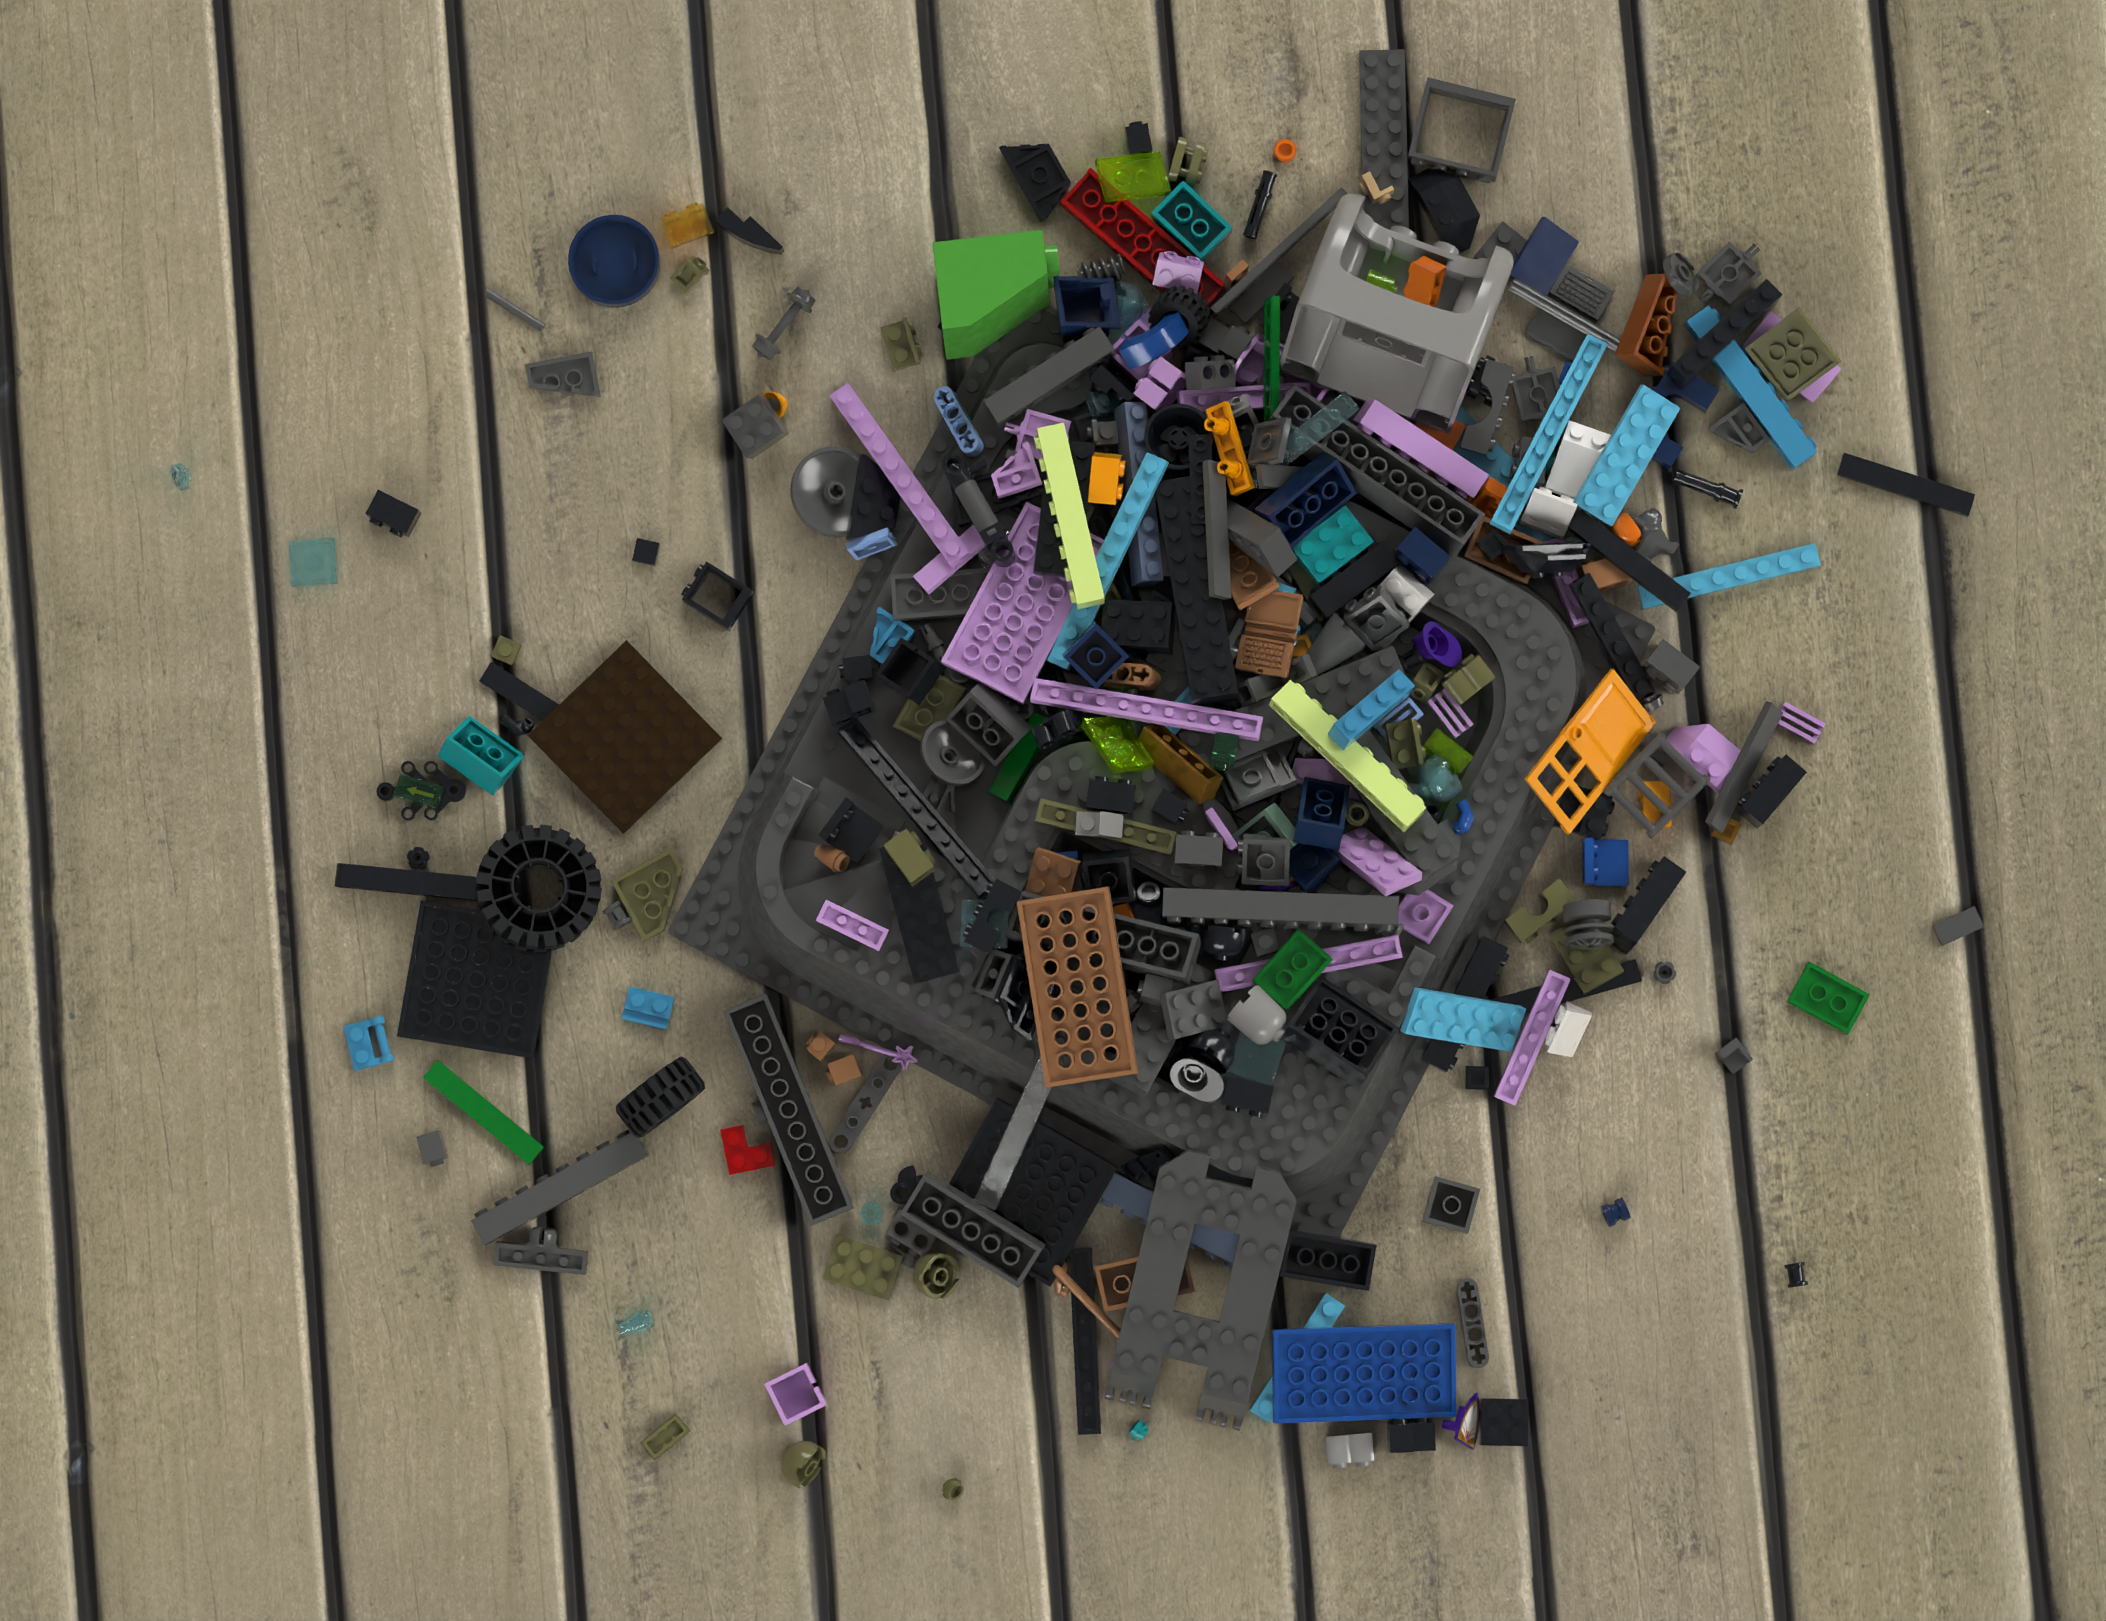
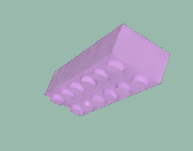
[1354,397,1489,498]

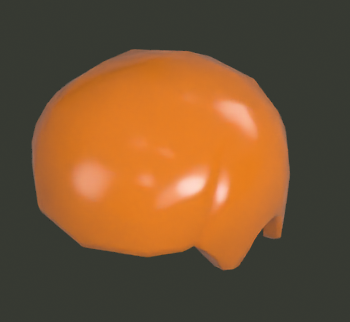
[1610,512,1641,548]

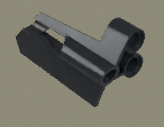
[1031,664,1104,751]

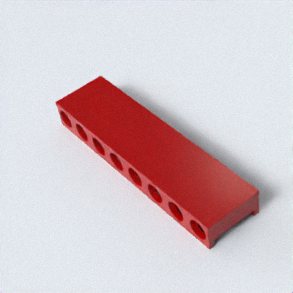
[1060,168,1226,308]

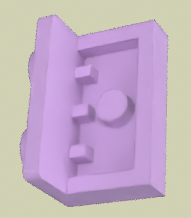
[1152,251,1204,294]

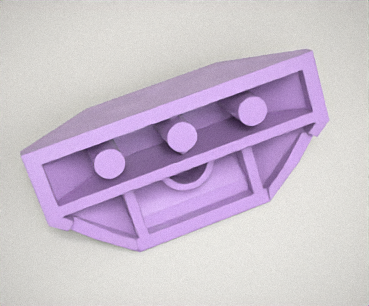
[1666,724,1741,794]

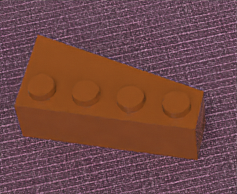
[1615,273,1678,377]

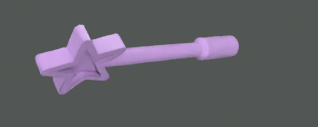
[838,1033,918,1071]

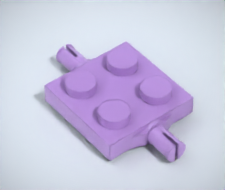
[1004,409,1071,461]

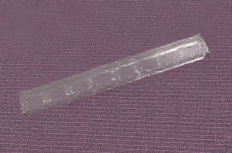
[975,1054,1067,1210]

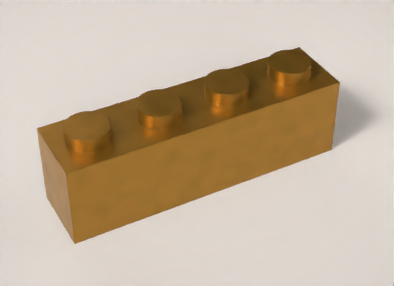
[1135,724,1223,804]

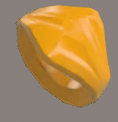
[762,391,788,418]

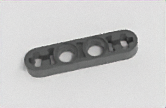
[1457,1278,1489,1368]

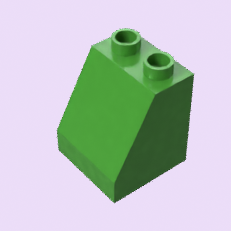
[932,230,1060,360]

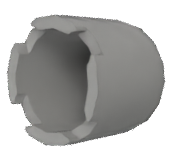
[1227,985,1287,1045]

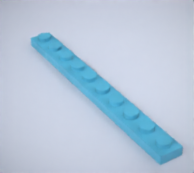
[1490,334,1608,534]
[1047,452,1169,671]

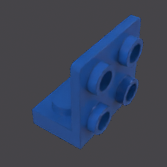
[1582,838,1629,886]

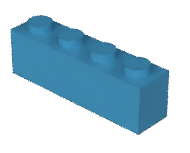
[1328,669,1415,751]

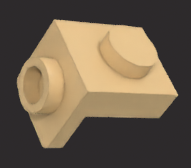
[1359,171,1394,204]

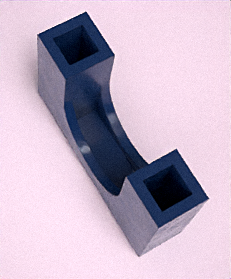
[1650,362,1719,470]

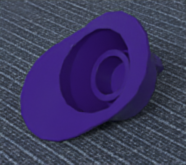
[1412,622,1462,667]

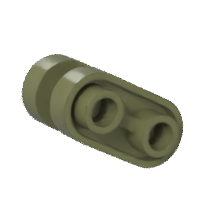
[1168,137,1209,187]

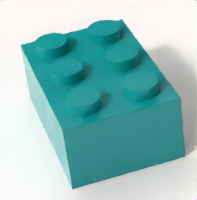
[1151,181,1232,261]
[1291,505,1374,586]

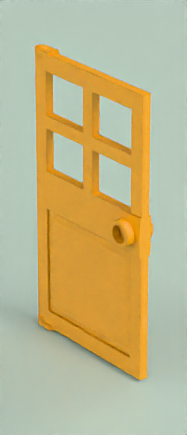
[1525,669,1656,835]

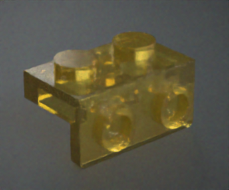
[661,203,714,249]

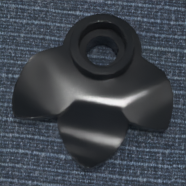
[890,1165,923,1205]

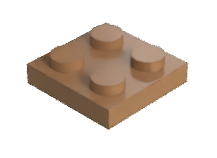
[1025,847,1082,897]

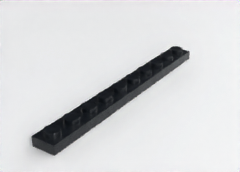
[838,717,995,899]

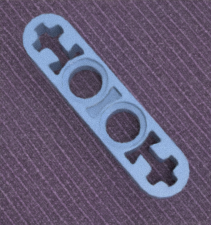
[934,386,984,457]

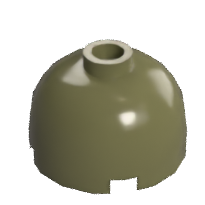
[913,1252,960,1299]
[781,1441,826,1488]

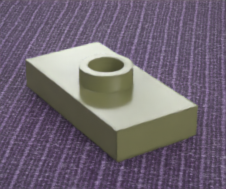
[640,1413,691,1461]

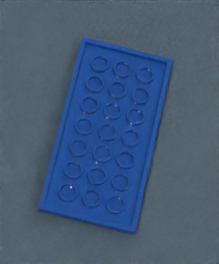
[1272,1323,1456,1424]

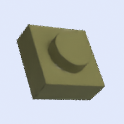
[491,635,522,666]

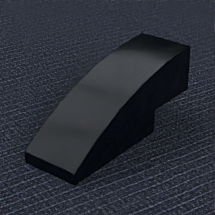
[715,207,784,255]

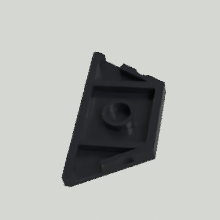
[999,144,1071,224]
[846,454,900,540]

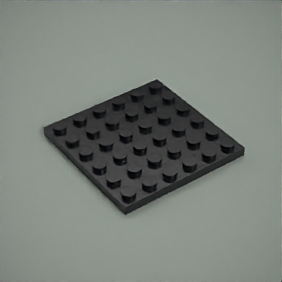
[397,900,553,1059]
[949,1097,1118,1287]

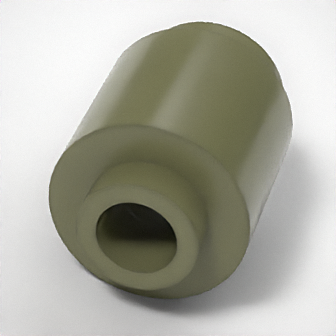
[1345,803,1369,828]

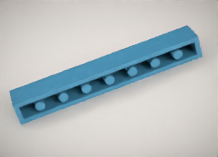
[1684,305,1817,471]

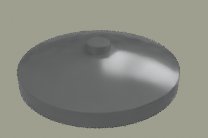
[790,446,860,538]

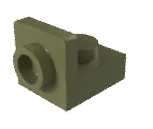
[670,256,710,294]
[1410,662,1445,703]

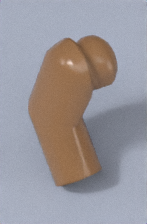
[1054,1262,1070,1297]

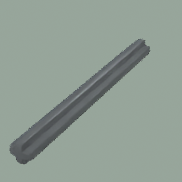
[1508,278,1621,352]

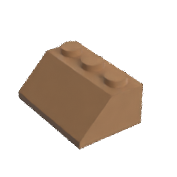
[1463,516,1544,585]

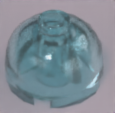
[1115,281,1147,327]
[1418,755,1462,802]

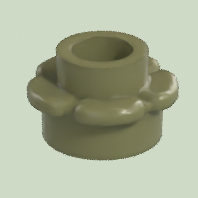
[942,1478,964,1500]

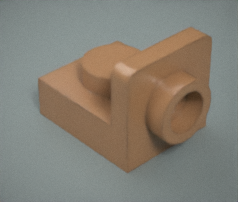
[1225,259,1251,295]

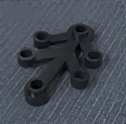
[376,761,466,821]

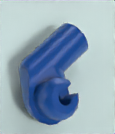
[1453,799,1474,834]

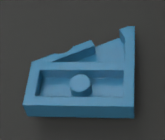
[870,607,916,664]

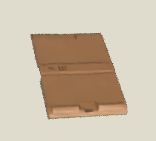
[1235,591,1303,678]

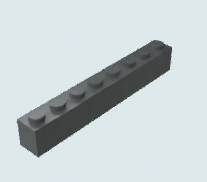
[471,1129,649,1245]

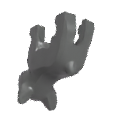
[1632,508,1679,570]

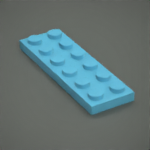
[1573,384,1680,527]
[1400,987,1526,1052]

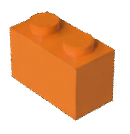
[1403,256,1447,307]

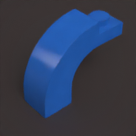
[1119,311,1189,369]

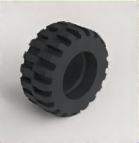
[616,1057,705,1138]

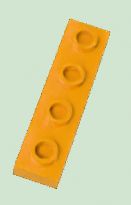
[1204,401,1255,496]

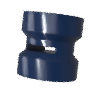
[1600,1197,1631,1227]

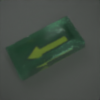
[393,774,445,809]

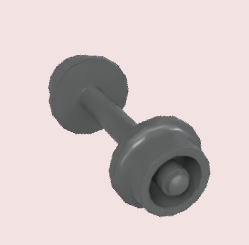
[752,287,815,360]

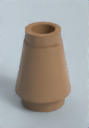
[814,844,850,873]

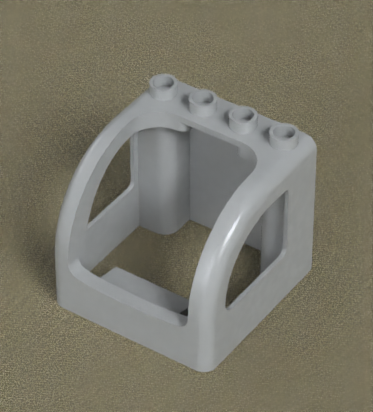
[1280,193,1514,434]

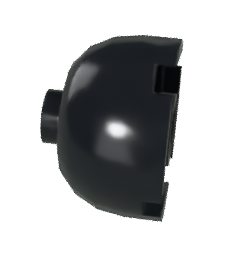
[1200,925,1247,961]
[1187,1029,1235,1074]

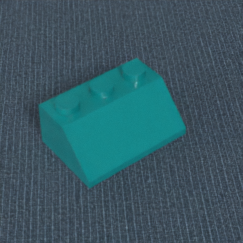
[437,715,525,796]

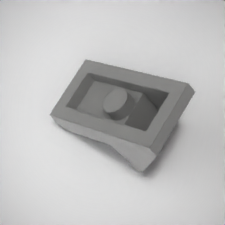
[1075,811,1123,839]

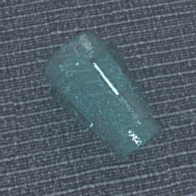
[618,1309,655,1337]

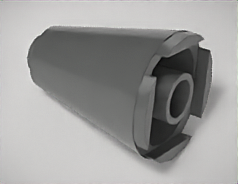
[1306,613,1366,676]

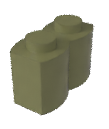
[1442,654,1496,705]

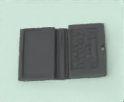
[1525,263,1615,361]

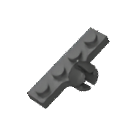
[494,1227,589,1275]

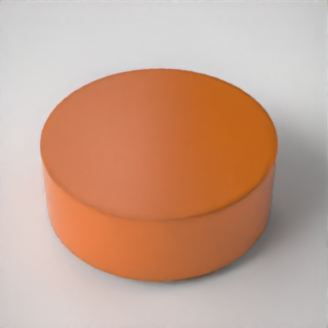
[1274,139,1297,163]

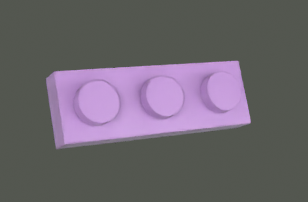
[816,900,889,951]

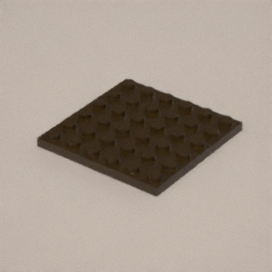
[527,640,722,834]

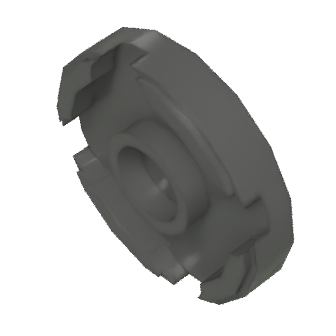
[1663,252,1699,296]

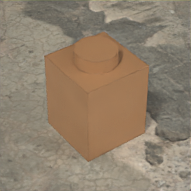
[825,1054,862,1087]

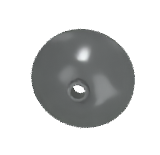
[920,720,986,785]

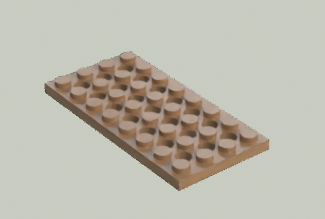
[1017,887,1139,1088]

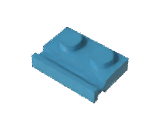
[621,986,675,1030]

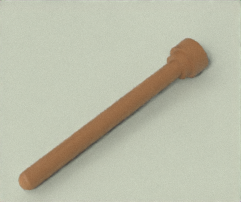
[1052,1265,1121,1344]

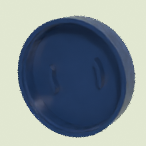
[568,215,660,308]

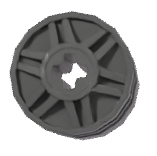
[1563,899,1614,950]

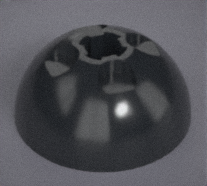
[1144,404,1213,470]

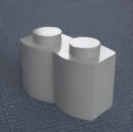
[1325,1432,1374,1469]

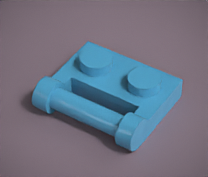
[343,1016,395,1071]

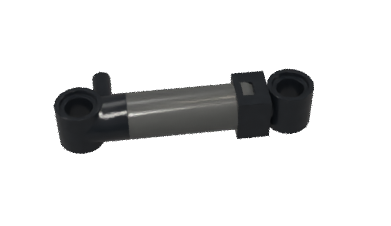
[942,453,1016,567]

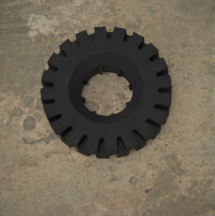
[475,824,602,952]

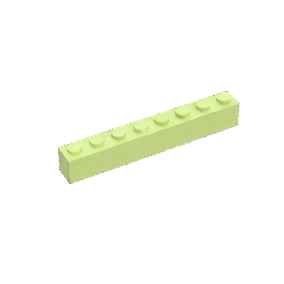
[1034,422,1105,610]
[1269,680,1426,832]

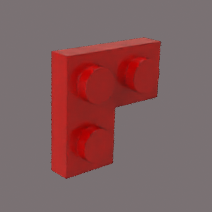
[720,1125,775,1175]

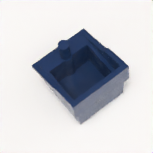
[1053,276,1121,342]

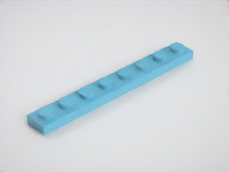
[1637,543,1821,610]

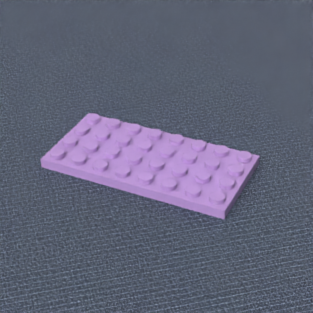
[941,502,1104,704]

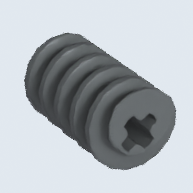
[1076,253,1125,283]

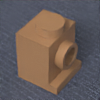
[804,1030,836,1062]

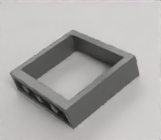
[1407,77,1516,183]

